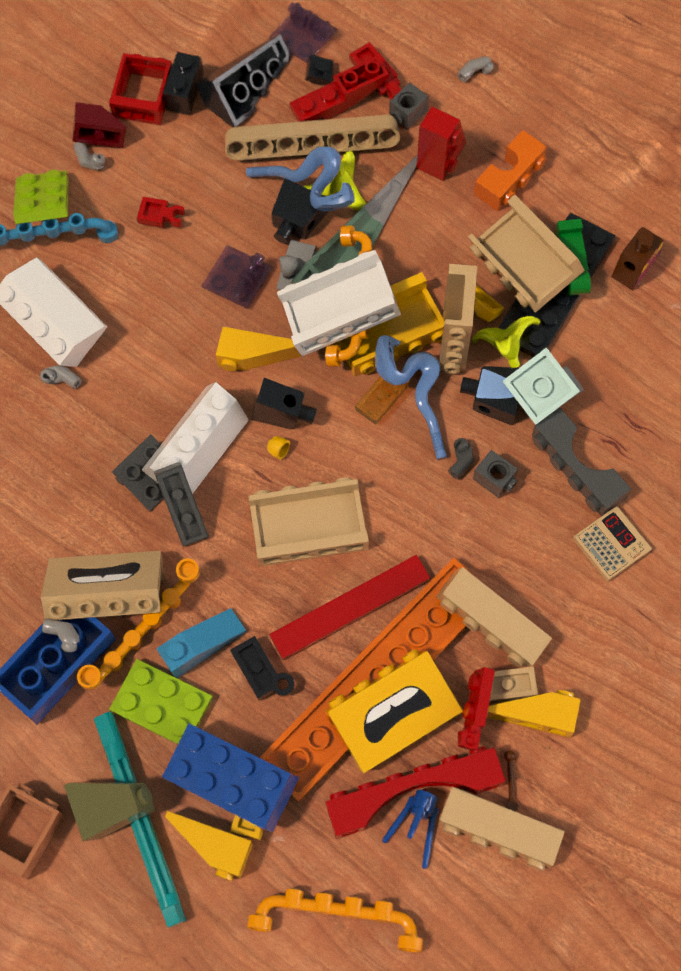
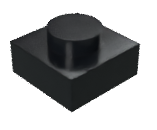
[305,54,334,86]

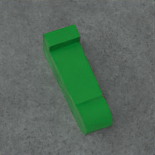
[554,219,591,296]

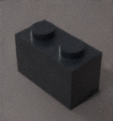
[163,52,204,115]

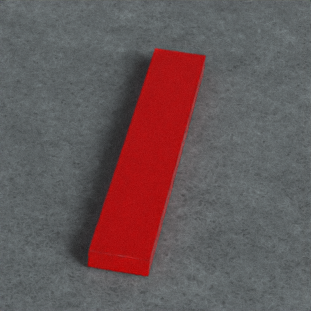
[269,555,430,660]

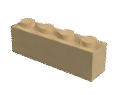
[436,567,552,667]
[438,787,565,871]

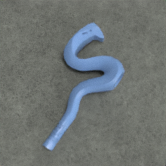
[246,147,355,211]
[375,335,447,460]

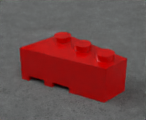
[416,107,466,181]

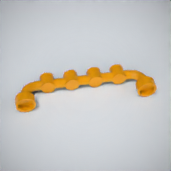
[325,225,377,367]
[77,558,200,690]
[247,889,423,953]

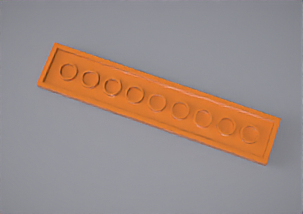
[259,557,478,803]

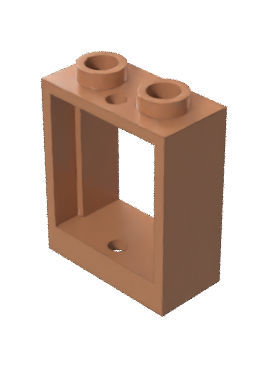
[0,783,65,879]

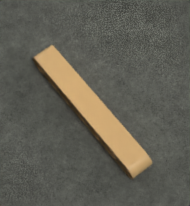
[225,115,400,160]

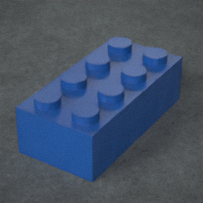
[0,617,116,725]
[162,723,299,832]

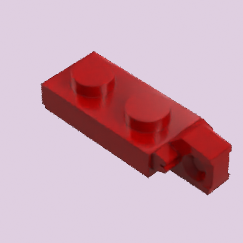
[349,42,402,100]
[457,667,495,751]

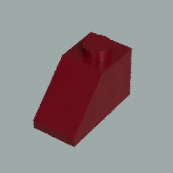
[72,102,126,148]

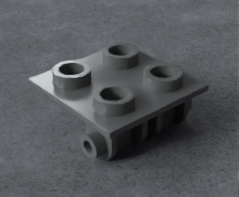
[112,434,164,511]

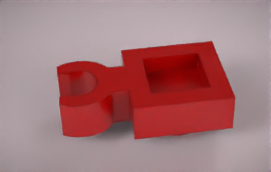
[137,196,185,228]

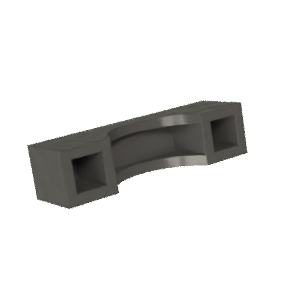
[532,407,631,517]

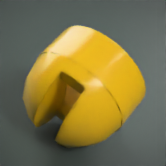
[267,436,290,460]

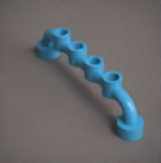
[0,213,118,246]

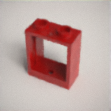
[109,53,172,125]

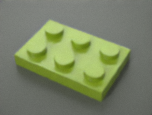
[13,170,69,224]
[109,659,213,745]

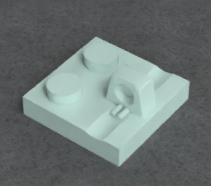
[503,347,580,425]

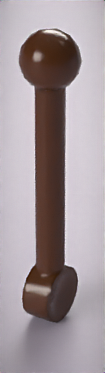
[504,750,518,812]

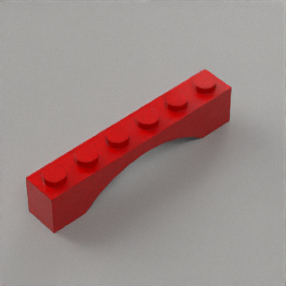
[325,746,506,840]

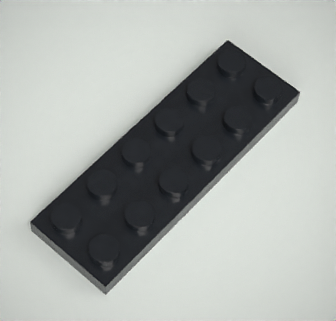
[498,212,616,357]

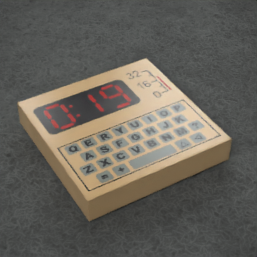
[572,506,652,582]

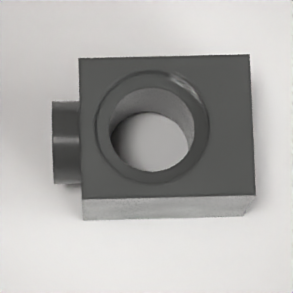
[389,82,429,130]
[473,450,518,498]

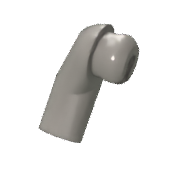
[457,56,494,82]
[73,142,105,171]
[40,365,82,389]
[42,619,79,652]

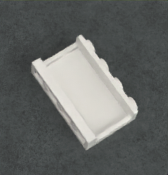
[277,250,401,357]

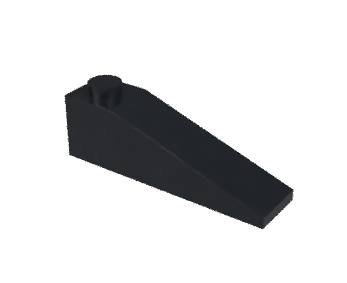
[195,34,291,127]

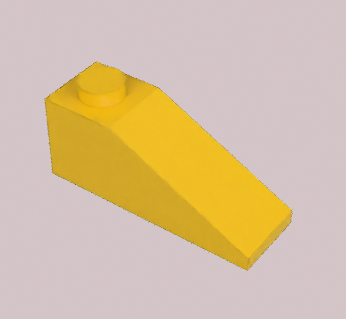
[216,327,301,371]
[487,690,581,738]
[165,811,253,881]

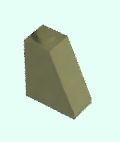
[64,782,155,841]

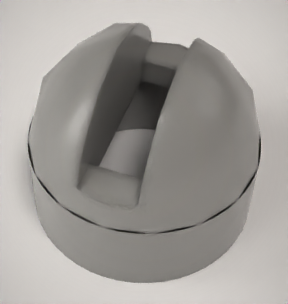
[279,255,299,278]

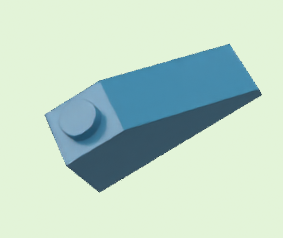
[156,608,247,678]

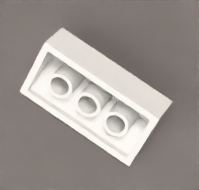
[0,257,107,367]
[142,382,249,494]

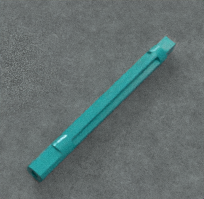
[93,712,186,928]

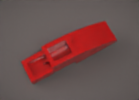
[289,56,389,122]

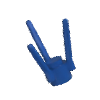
[382,789,440,869]

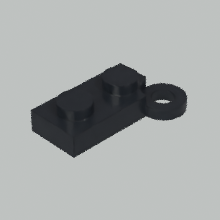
[230,636,295,701]

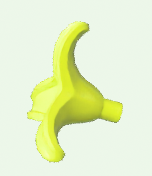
[303,151,367,211]
[471,316,540,368]

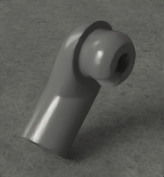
[448,438,474,480]

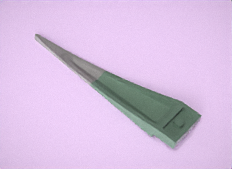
[290,155,417,284]

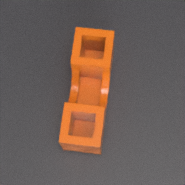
[474,130,547,211]

